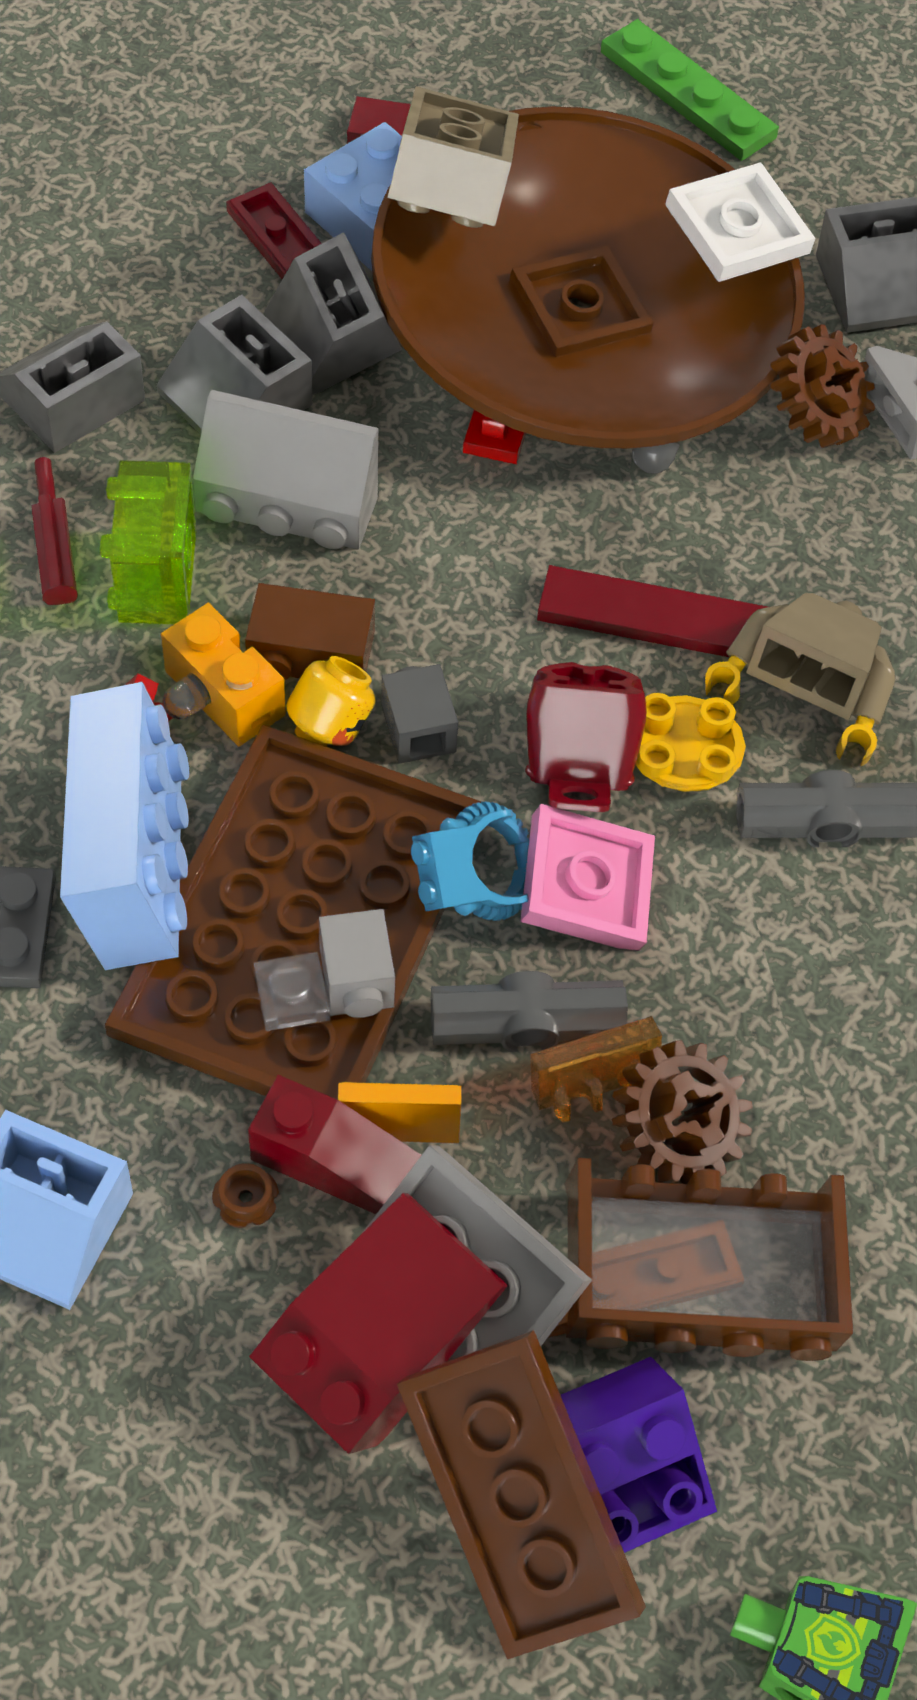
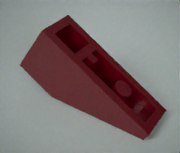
[248,1075,422,1214]

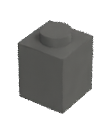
[381,664,458,764]

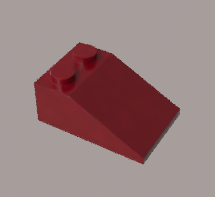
[249,1193,508,1454]

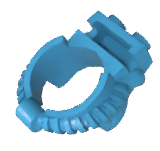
[411,801,529,921]

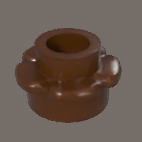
[212,1163,279,1228]

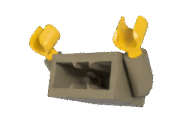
[705,593,896,766]

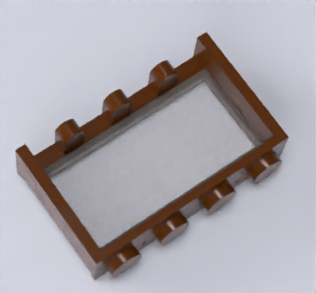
[564,1158,853,1361]

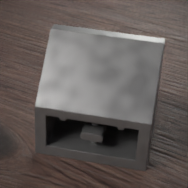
[816,197,917,333]
[264,232,402,395]
[157,295,313,435]
[0,322,145,453]

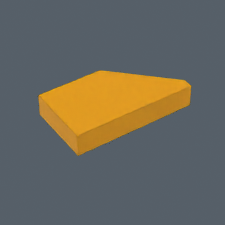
[338,1082,461,1143]

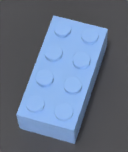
[60,682,189,970]

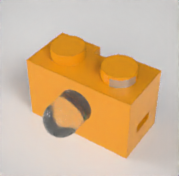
[161,602,285,747]

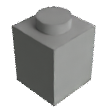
[319,909,395,1018]

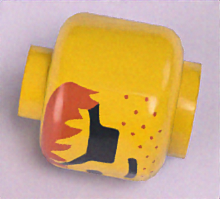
[286,656,376,747]

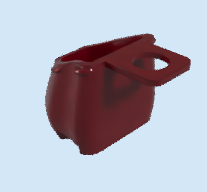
[525,662,647,812]

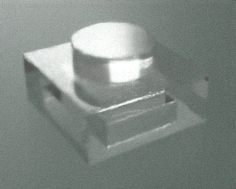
[254,952,330,1031]

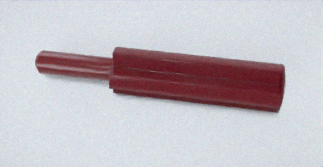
[31,457,78,605]

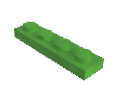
[601,19,779,161]

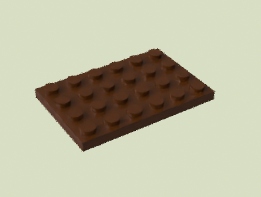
[105,725,482,1100]

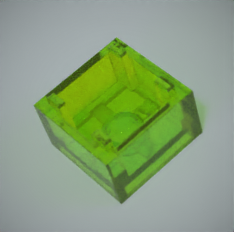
[100,460,197,624]

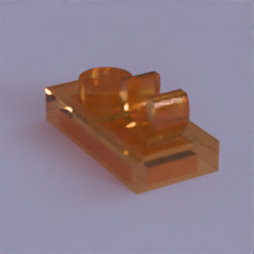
[530,1016,662,1122]

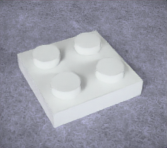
[665,162,816,282]

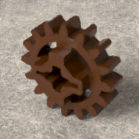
[770,324,876,448]
[612,1040,753,1184]

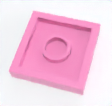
[520,804,655,951]

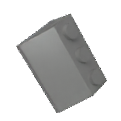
[193,390,378,550]

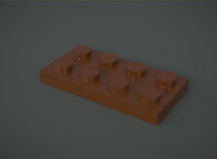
[397,1330,646,1659]

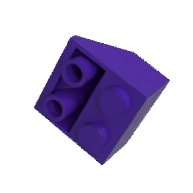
[560,1357,717,1553]

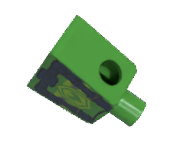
[730,1576,917,1700]

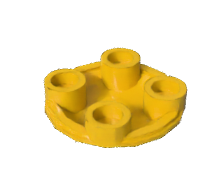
[635,693,746,792]

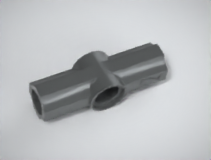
[736,770,917,847]
[430,971,628,1052]

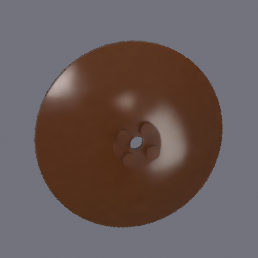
[371,106,805,449]

